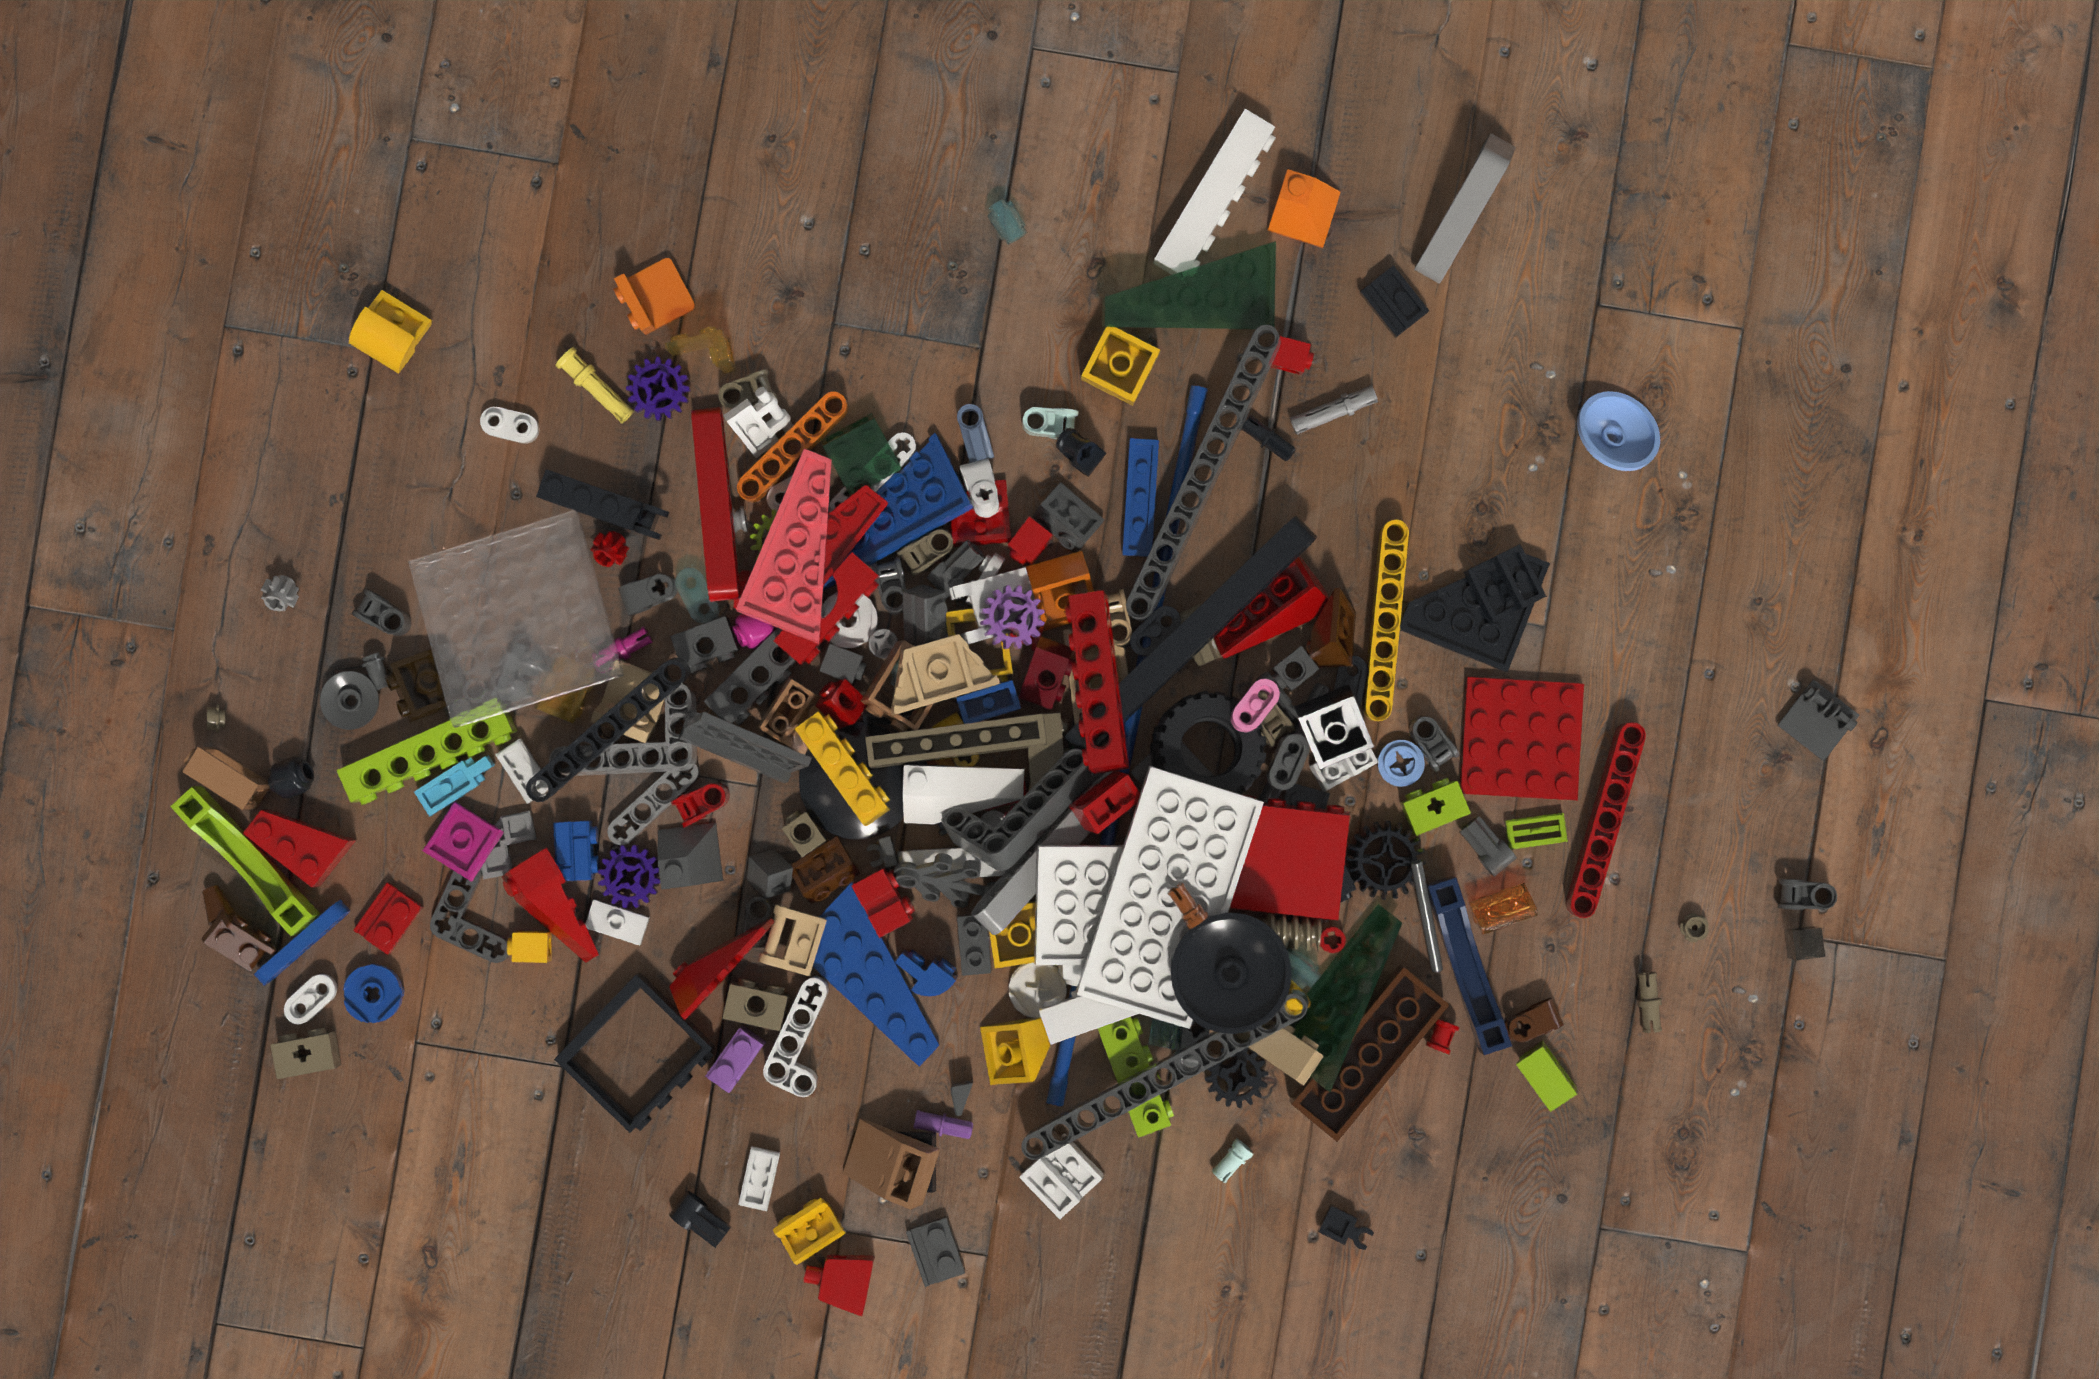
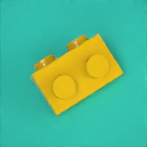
[773,1198,846,1265]

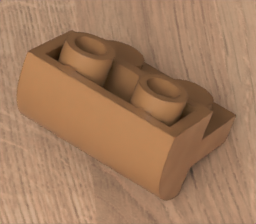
[757,677,825,755]

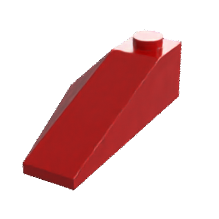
[669,918,775,1020]

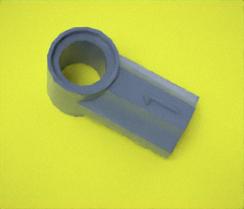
[957,404,995,463]

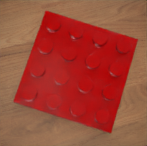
[1460,677,1584,801]

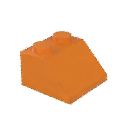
[1026,551,1094,631]

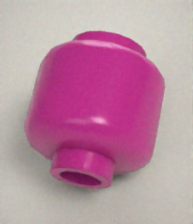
[732,614,776,650]

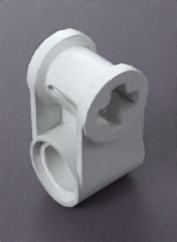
[960,458,999,518]

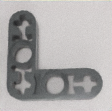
[430,869,510,963]

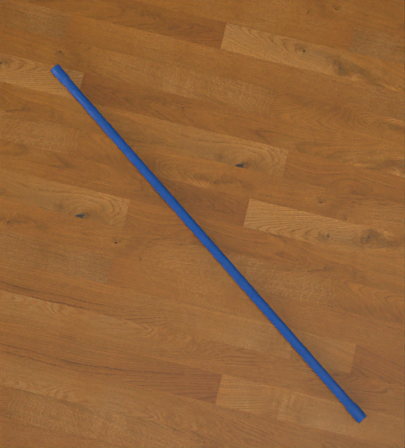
[1046,385,1208,1106]

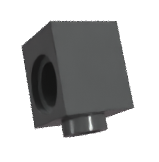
[819,644,867,684]
[1272,646,1319,691]

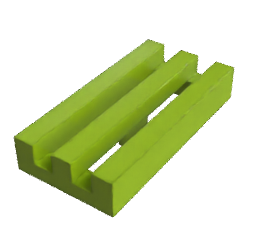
[1504,813,1568,849]

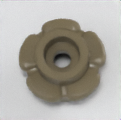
[207,704,225,733]
[1680,913,1709,942]

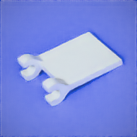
[948,567,1041,644]

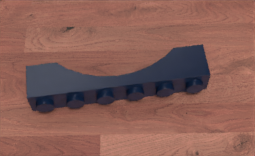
[1427,876,1512,1055]

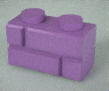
[705,1025,766,1093]

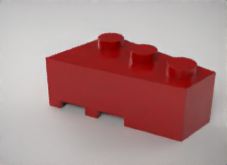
[243,809,356,888]

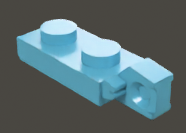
[414,755,495,817]

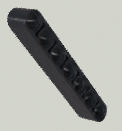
[526,657,690,802]

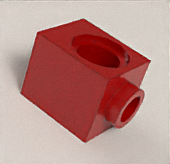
[1270,336,1314,376]
[815,679,867,729]

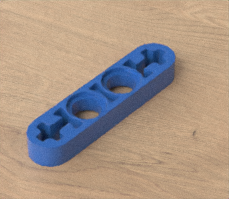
[254,900,350,986]

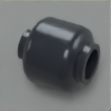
[268,756,314,799]

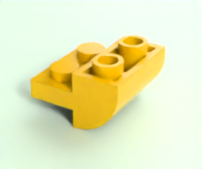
[349,290,432,374]

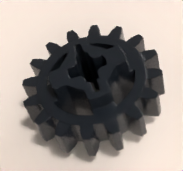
[1204,1046,1269,1108]

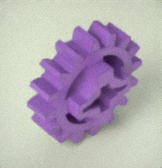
[980,585,1045,650]

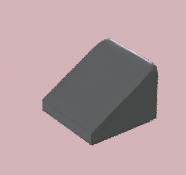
[950,1080,973,1116]

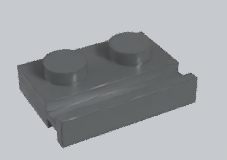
[906,1216,965,1287]

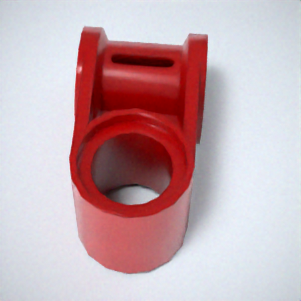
[671,782,730,828]

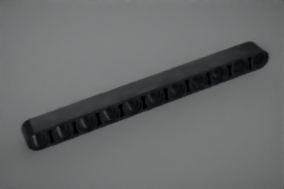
[1065,516,1317,750]

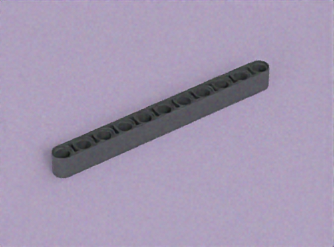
[1126,325,1281,621]
[1021,989,1309,1160]

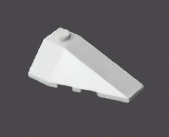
[903,764,1024,824]

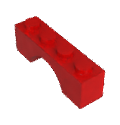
[773,552,879,665]

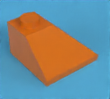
[1267,169,1341,248]

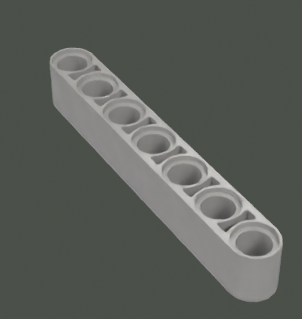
[972,771,1113,935]

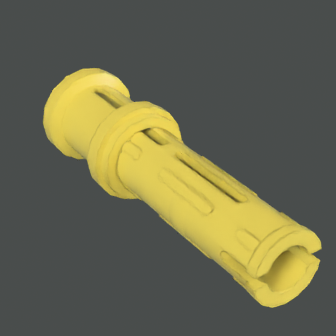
[555,347,635,424]

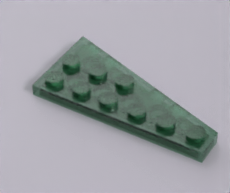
[1102,241,1276,330]
[1290,904,1402,1092]

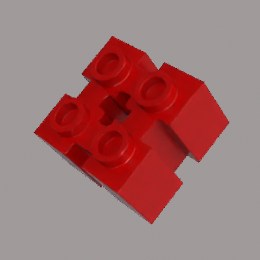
[851,867,915,938]

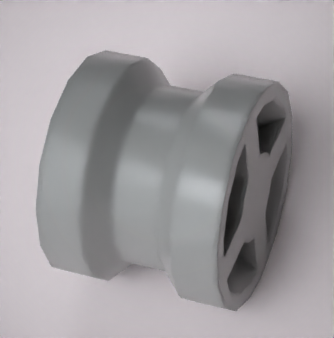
[869,629,898,659]

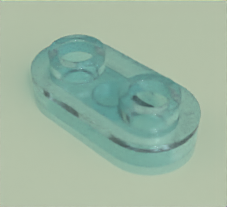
[675,568,719,624]

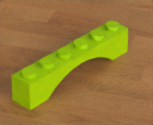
[170,786,320,936]

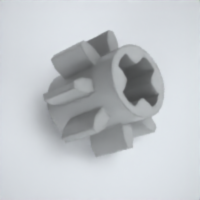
[261,575,299,611]

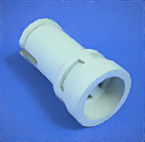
[1211,1138,1254,1183]

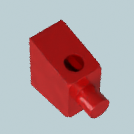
[804,1254,875,1316]

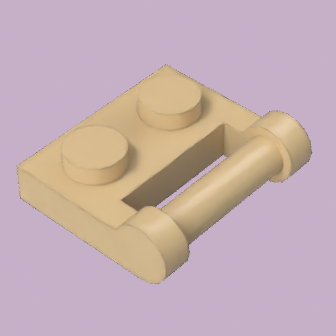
[758,904,827,976]

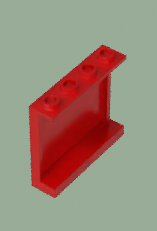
[1230,795,1350,920]

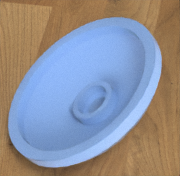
[1577,391,1660,471]

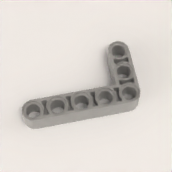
[1414,133,1516,284]
[549,684,697,776]

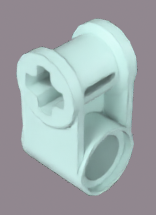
[1022,407,1079,439]

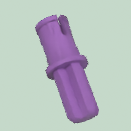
[914,1110,973,1139]

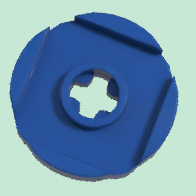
[343,963,405,1023]

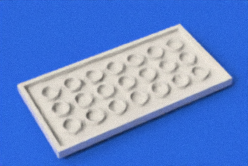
[1076,766,1264,1029]

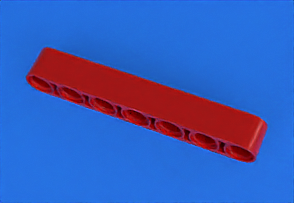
[691,406,740,602]
[1566,722,1646,918]

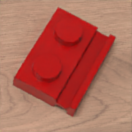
[353,882,424,955]

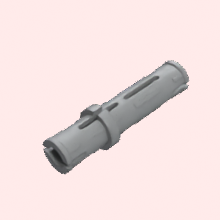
[1290,385,1378,435]

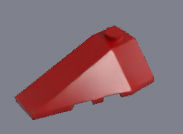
[1213,556,1329,659]
[502,847,599,963]

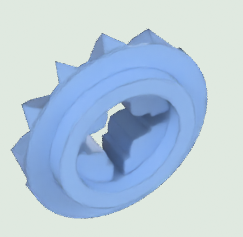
[1377,740,1425,787]

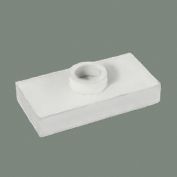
[495,738,548,804]
[585,899,650,946]
[738,1146,780,1211]

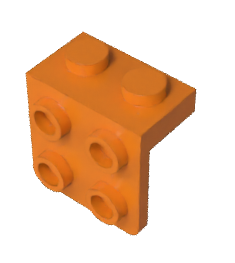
[613,258,695,335]

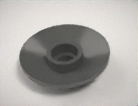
[320,671,379,730]

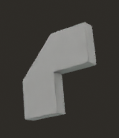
[481,811,537,880]

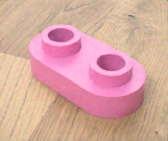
[1230,679,1280,733]

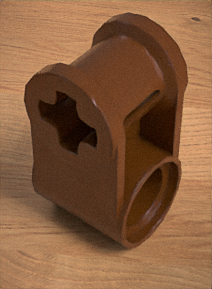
[1505,998,1564,1042]

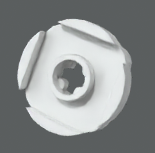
[821,592,878,648]

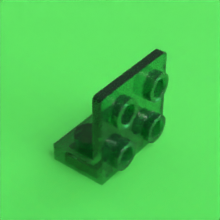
[820,413,901,496]

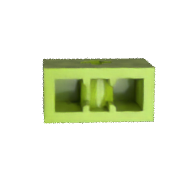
[1400,777,1471,836]

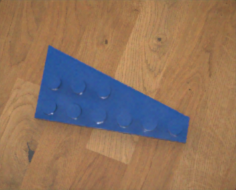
[823,433,974,591]
[813,882,940,1067]

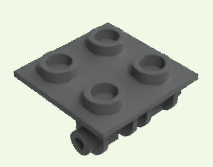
[1777,679,1860,761]

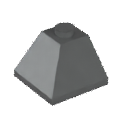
[658,823,724,890]

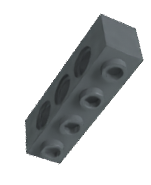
[704,628,796,727]

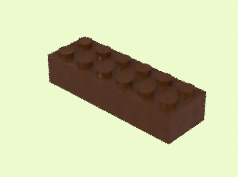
[1289,965,1449,1142]

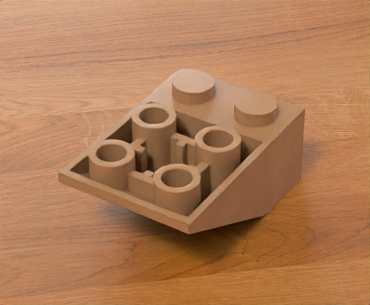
[843,1118,940,1210]

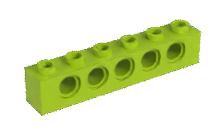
[336,699,517,805]

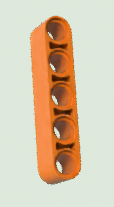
[737,391,849,503]

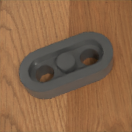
[1266,733,1310,790]

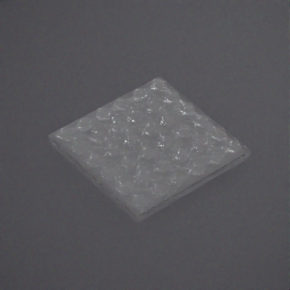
[408,510,624,728]

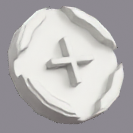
[1009,963,1067,1018]

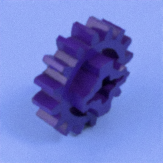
[626,357,691,421]
[598,845,660,908]

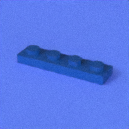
[1122,438,1159,557]

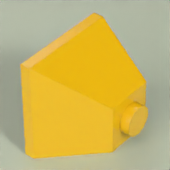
[980,1017,1050,1085]

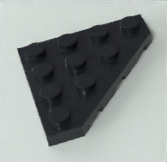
[1400,553,1550,672]

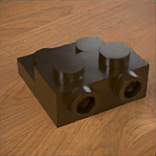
[385,644,467,723]

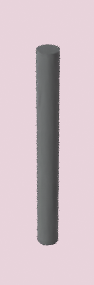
[1411,860,1443,972]

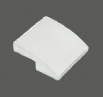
[1019,1133,1105,1219]

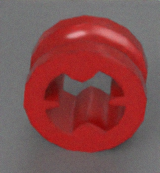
[1320,926,1346,953]

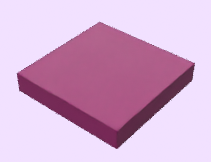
[422,801,504,882]

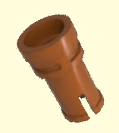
[1167,882,1209,929]

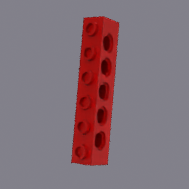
[1065,590,1129,774]

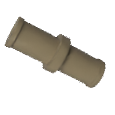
[1637,972,1662,1033]

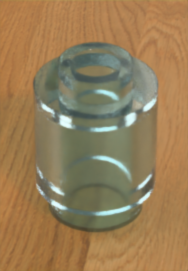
[987,199,1027,245]
[1287,947,1321,989]

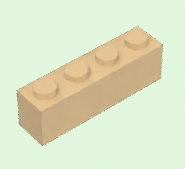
[1235,1019,1324,1085]

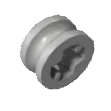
[732,506,748,533]

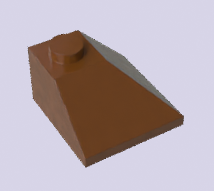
[1307,588,1356,668]

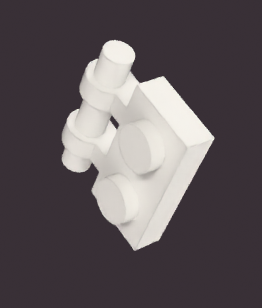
[723,387,794,458]

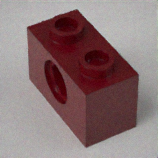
[1018,636,1075,710]

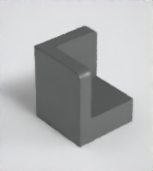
[747,849,793,899]

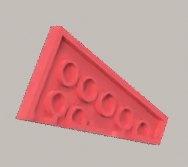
[736,449,832,644]

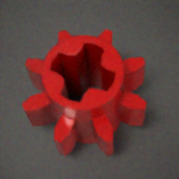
[590,531,629,567]

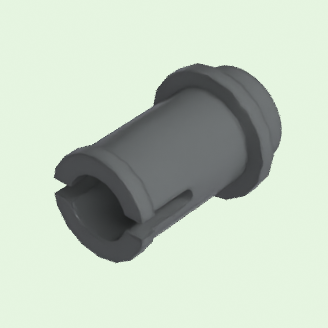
[362,652,388,690]

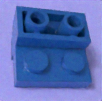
[895,949,958,996]

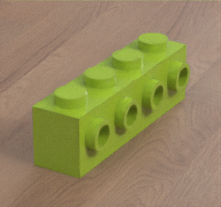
[1097,1017,1174,1138]

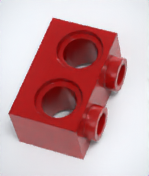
[1008,517,1053,566]
[1069,771,1140,834]

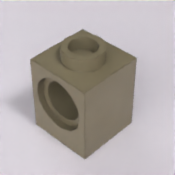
[782,810,828,857]

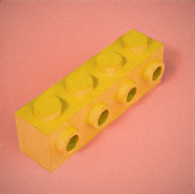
[795,711,891,827]

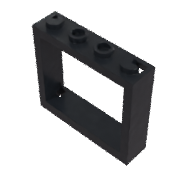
[554,973,715,1133]

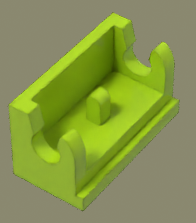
[1516,1040,1577,1112]

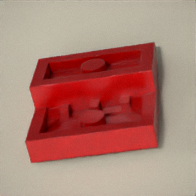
[951,480,1011,547]

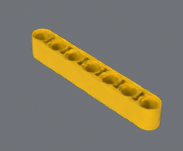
[1363,519,1409,721]

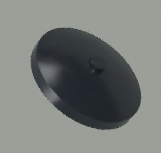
[799,722,906,839]
[1171,913,1292,1034]

